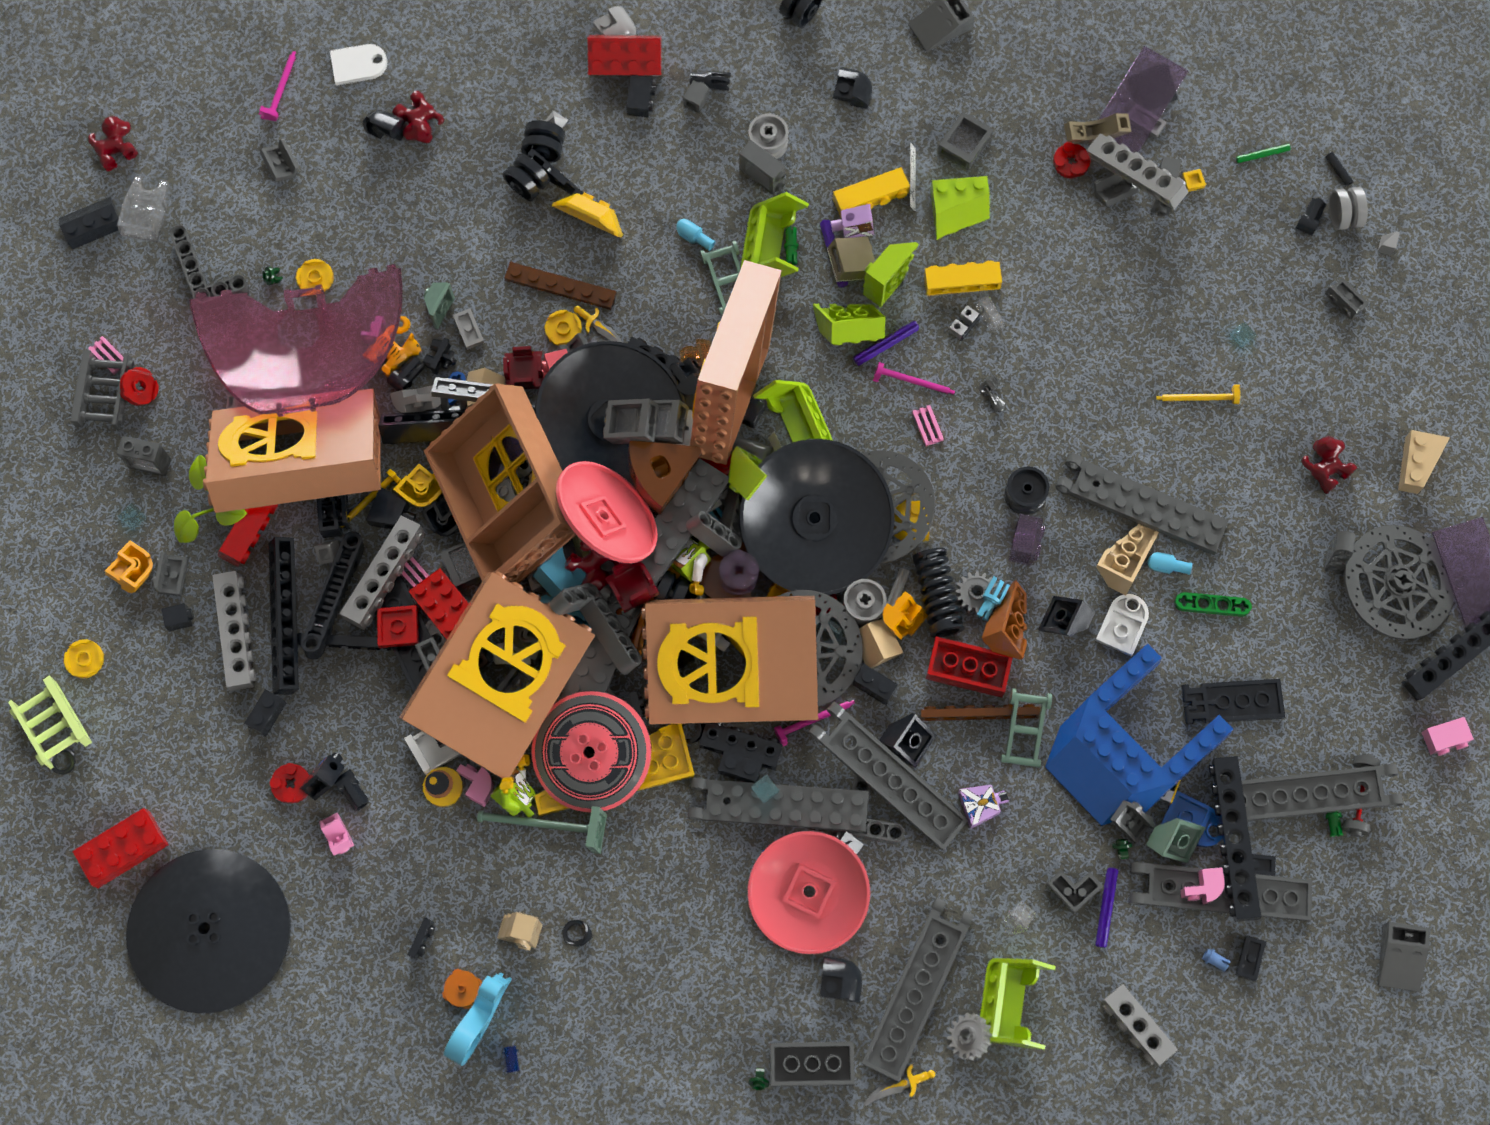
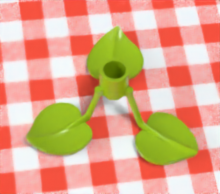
[174,455,247,543]

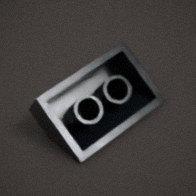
[59,197,124,250]

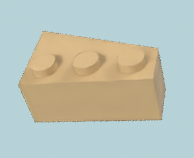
[1398,430,1450,494]
[497,912,542,951]

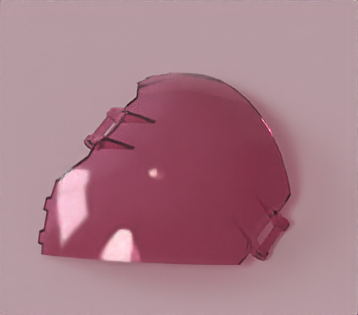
[189,264,403,417]

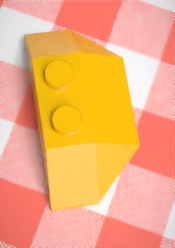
[552,192,623,238]

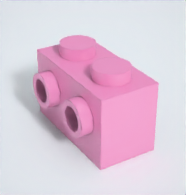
[1422,717,1474,756]

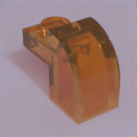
[679,339,712,367]

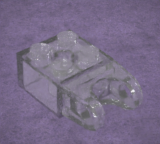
[117,175,169,242]

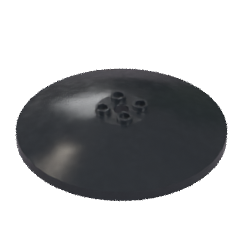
[535,341,687,489]
[739,439,895,596]
[126,849,291,1014]

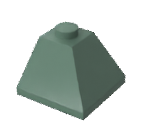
[424,282,455,330]
[1146,818,1205,863]

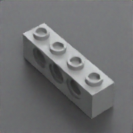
[1101,984,1178,1067]

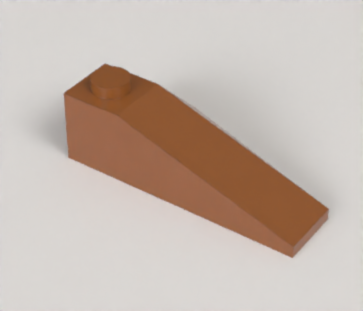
[982,580,1027,660]

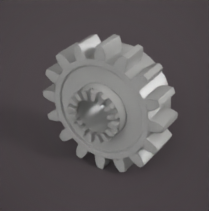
[955,571,998,615]
[947,1013,992,1060]

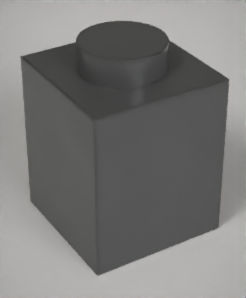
[683,80,710,113]

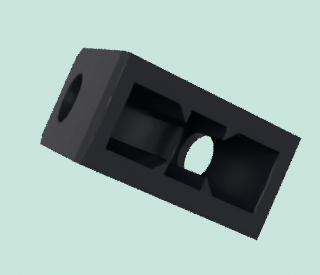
[366,487,416,529]
[300,753,345,801]

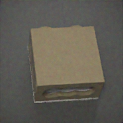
[827,237,876,282]

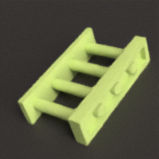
[8,676,92,769]

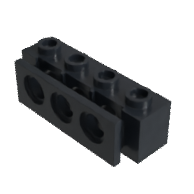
[316,494,351,538]

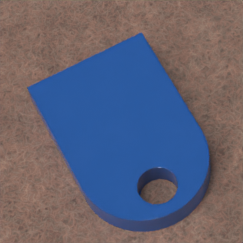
[1160,790,1222,847]

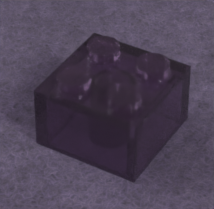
[1008,514,1045,566]

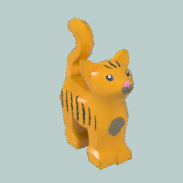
[364,316,422,377]

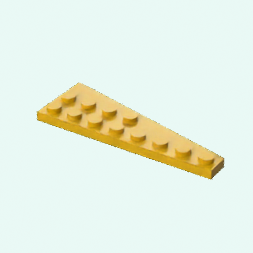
[534,724,695,816]

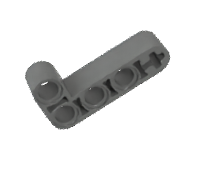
[1324,531,1364,576]

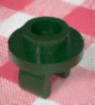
[262,267,283,285]
[1112,839,1133,859]
[748,1068,769,1091]

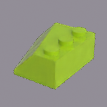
[930,176,990,240]
[863,242,919,307]
[813,304,885,345]

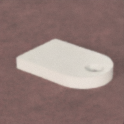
[330,44,387,85]
[1095,594,1149,657]

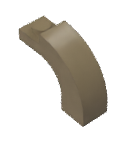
[1064,113,1131,144]

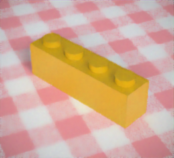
[833,167,910,217]
[924,260,1002,296]

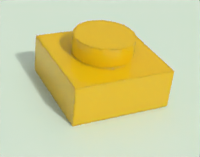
[1182,169,1206,192]

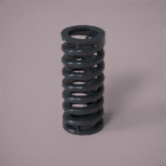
[912,548,965,638]

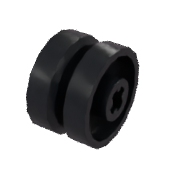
[779,0,822,28]
[521,120,565,163]
[502,154,550,202]
[1004,466,1050,515]
[653,570,691,600]

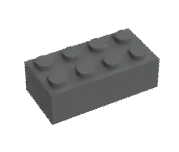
[770,1042,855,1087]

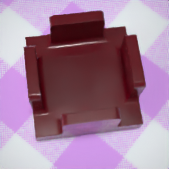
[503,346,543,390]
[605,561,659,613]

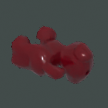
[392,91,445,144]
[88,116,138,172]
[1301,436,1357,494]
[564,540,621,592]

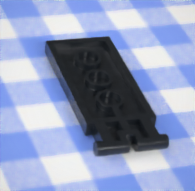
[1181,679,1285,725]

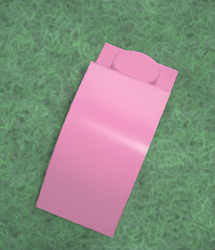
[456,764,493,807]
[319,812,354,855]
[1180,868,1225,905]

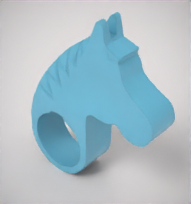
[443,973,512,1066]

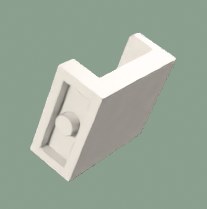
[404,731,461,775]

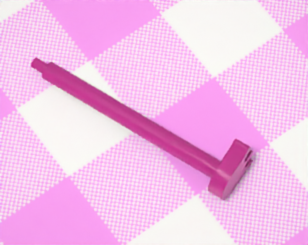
[259,51,296,121]
[873,362,955,394]
[774,700,855,747]

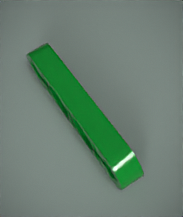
[1174,592,1252,617]

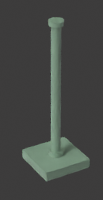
[477,806,607,854]

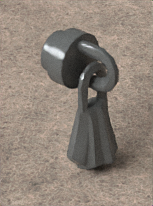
[979,375,1006,412]

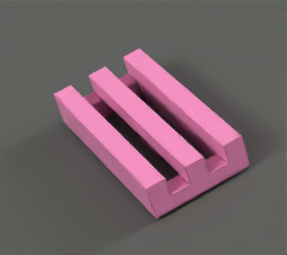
[88,336,124,375]
[912,405,944,447]
[402,557,429,587]

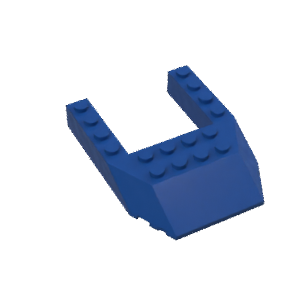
[1045,644,1233,826]

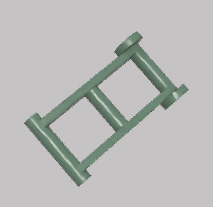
[700,240,741,315]
[1000,688,1052,768]

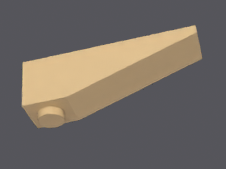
[1096,524,1159,595]

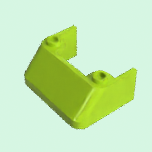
[741,192,809,277]
[753,380,833,442]
[728,446,767,500]
[980,958,1055,1050]

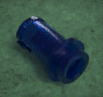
[502,1046,520,1073]

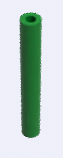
[1236,144,1291,163]

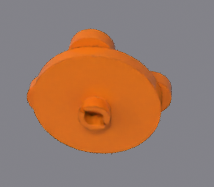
[442,969,482,1009]

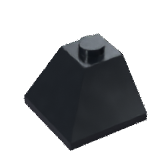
[1038,596,1096,636]
[879,713,937,768]

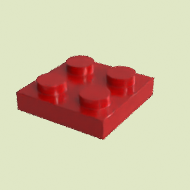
[377,605,418,648]

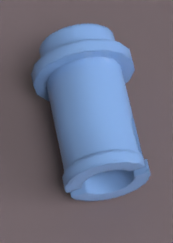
[1202,949,1230,972]

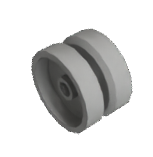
[748,113,789,159]
[1329,187,1368,230]
[842,579,887,626]

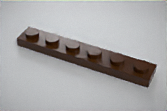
[504,262,617,310]
[920,704,1040,721]

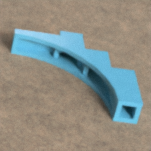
[533,547,579,598]

